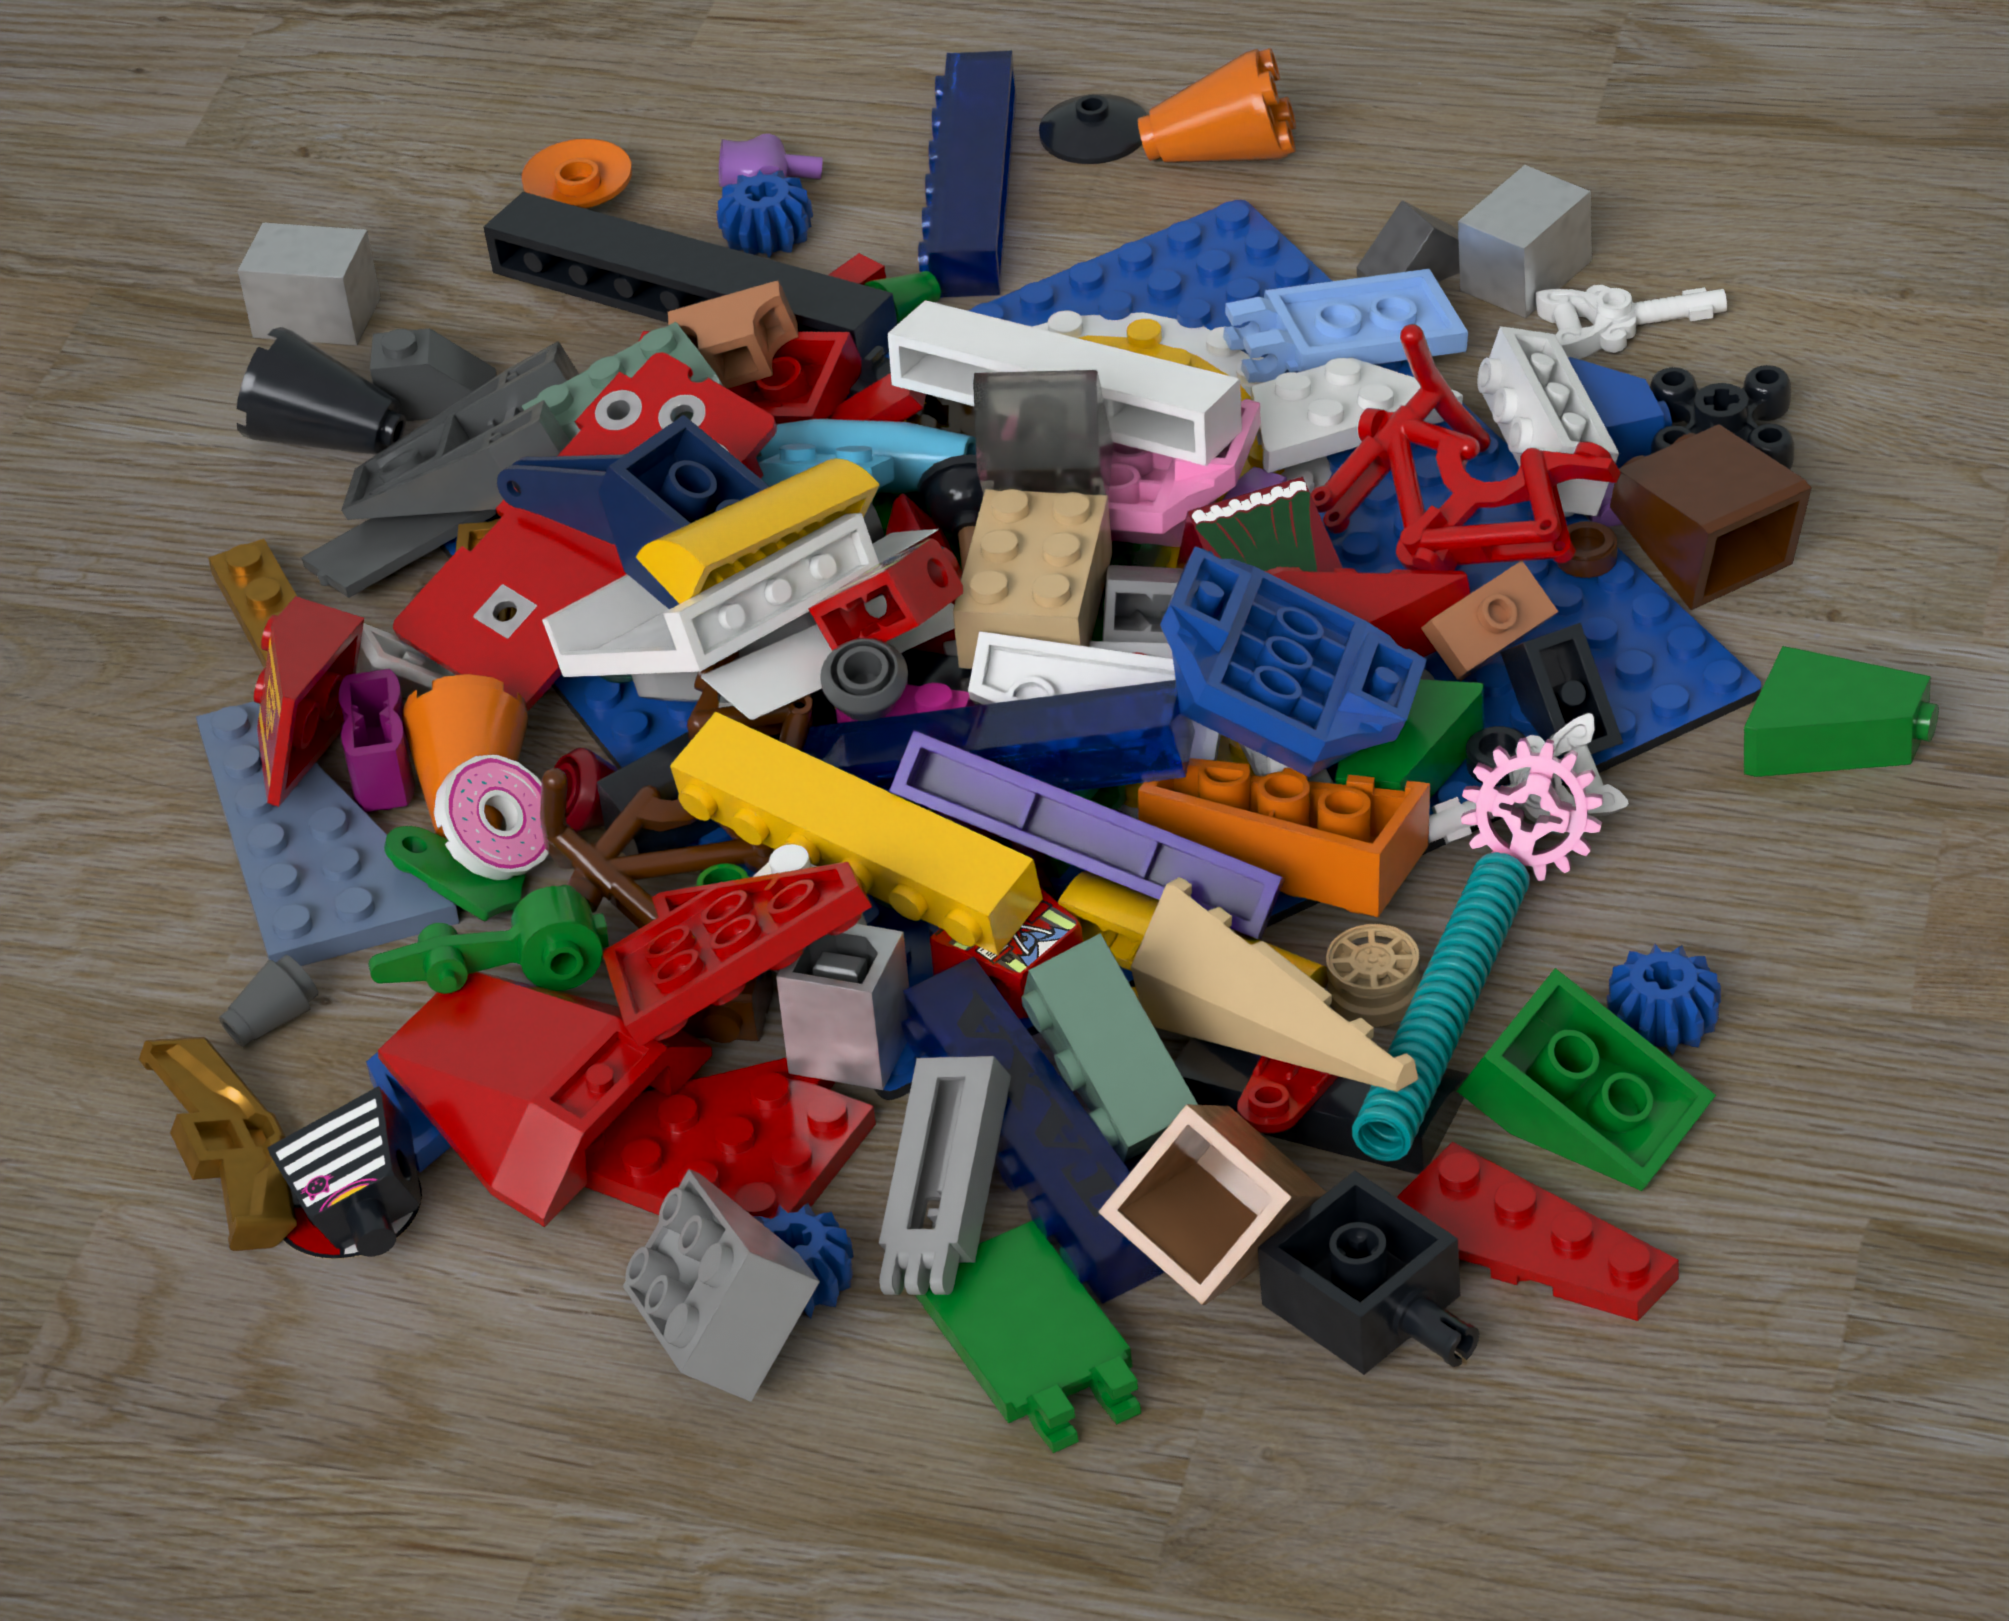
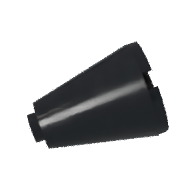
[237,327,406,455]

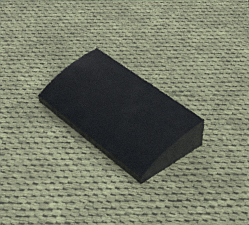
[1175,1037,1469,1175]

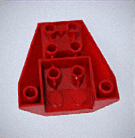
[378,971,712,1227]

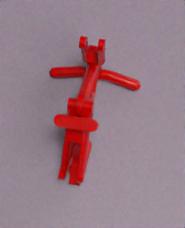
[1310,324,1621,571]

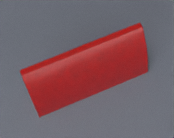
[638,331,862,424]

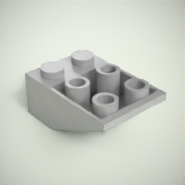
[623,1169,820,1402]

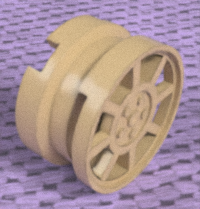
[1326,924,1421,1027]

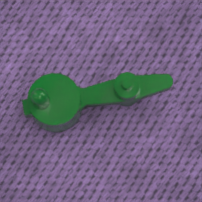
[368,885,609,994]

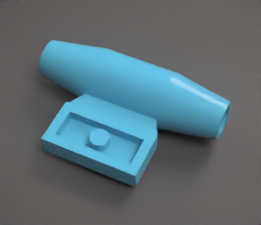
[756,419,980,494]

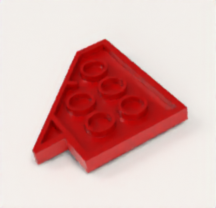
[603,862,872,1047]
[585,1057,876,1219]

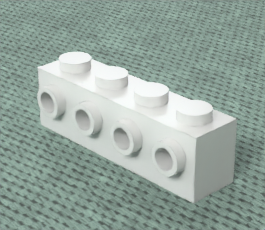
[1477,326,1619,517]

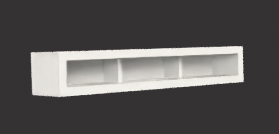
[888,300,1242,466]

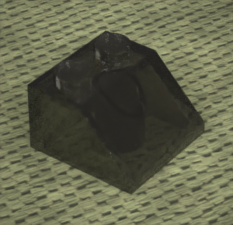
[973,370,1113,500]

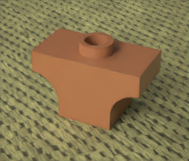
[668,280,798,389]
[1421,561,1559,681]

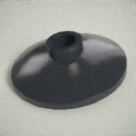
[1039,94,1147,164]

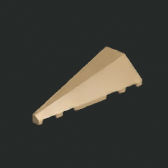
[1131,877,1418,1092]

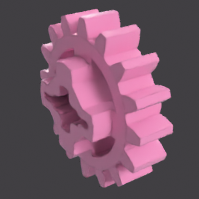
[1461,738,1603,881]

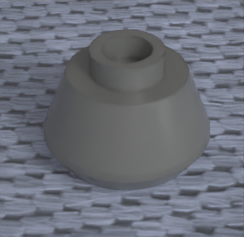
[820,638,908,722]

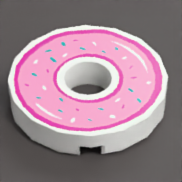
[434,755,548,880]

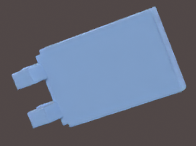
[1223,269,1468,383]

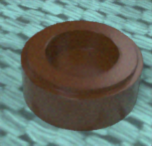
[1556,521,1617,578]

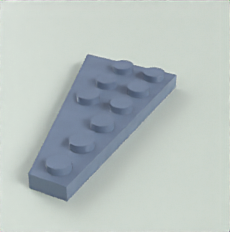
[196,701,459,966]

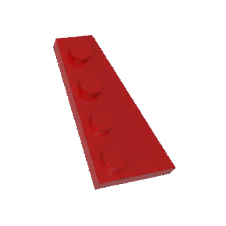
[1396,1141,1679,1321]

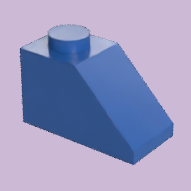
[1568,357,1672,469]

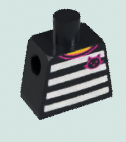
[267,1086,421,1257]

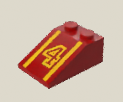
[254,596,364,807]

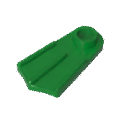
[384,826,526,922]

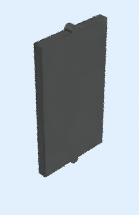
[301,510,496,598]

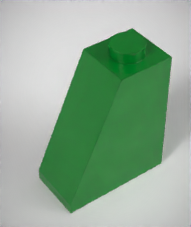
[1744,646,1939,777]
[1335,679,1485,798]

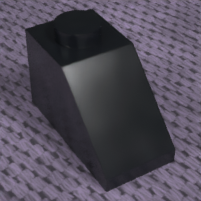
[1500,622,1623,760]

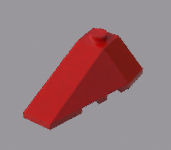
[1265,567,1470,657]

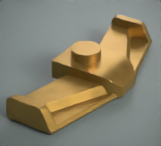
[139,1037,297,1251]

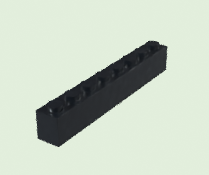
[483,192,897,377]

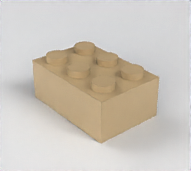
[953,489,1112,669]

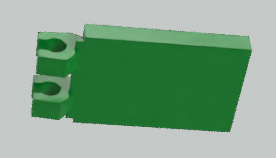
[915,1220,1141,1453]

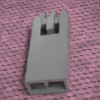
[879,1056,1011,1295]

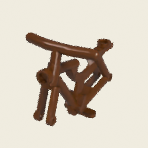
[540,650,813,929]

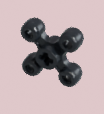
[1650,365,1794,470]

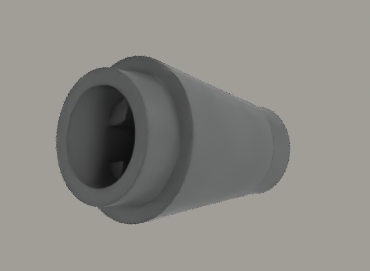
[219,955,318,1047]

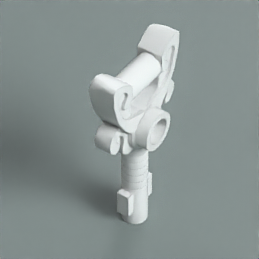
[1536,285,1727,359]
[1428,713,1629,844]

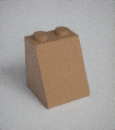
[1098,1104,1327,1305]

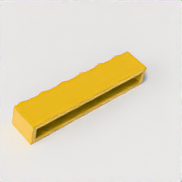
[670,712,1043,955]

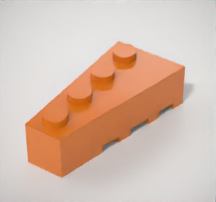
[1138,755,1430,918]

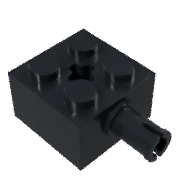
[1258,1170,1480,1375]

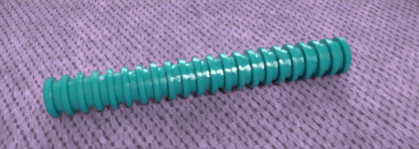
[1352,852,1530,1162]

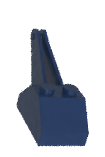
[497,415,770,610]

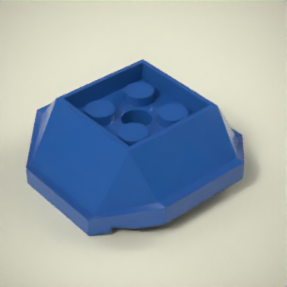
[1160,546,1427,777]

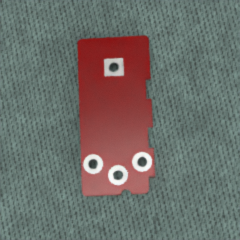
[393,352,777,711]

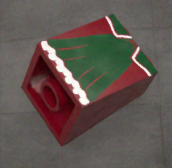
[1176,476,1343,572]

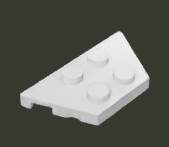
[1251,357,1463,473]

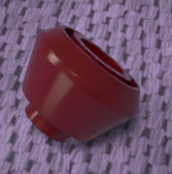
[554,747,618,833]

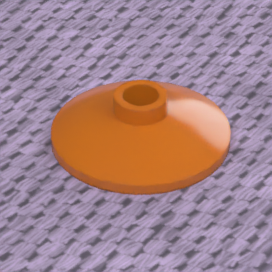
[522,139,632,208]

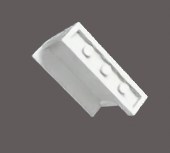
[542,513,879,677]

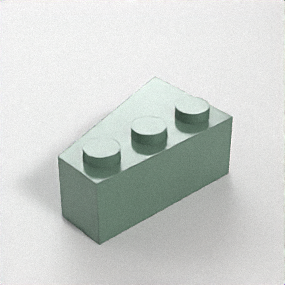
[1021,933,1198,1163]

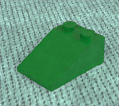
[1457,968,1716,1191]

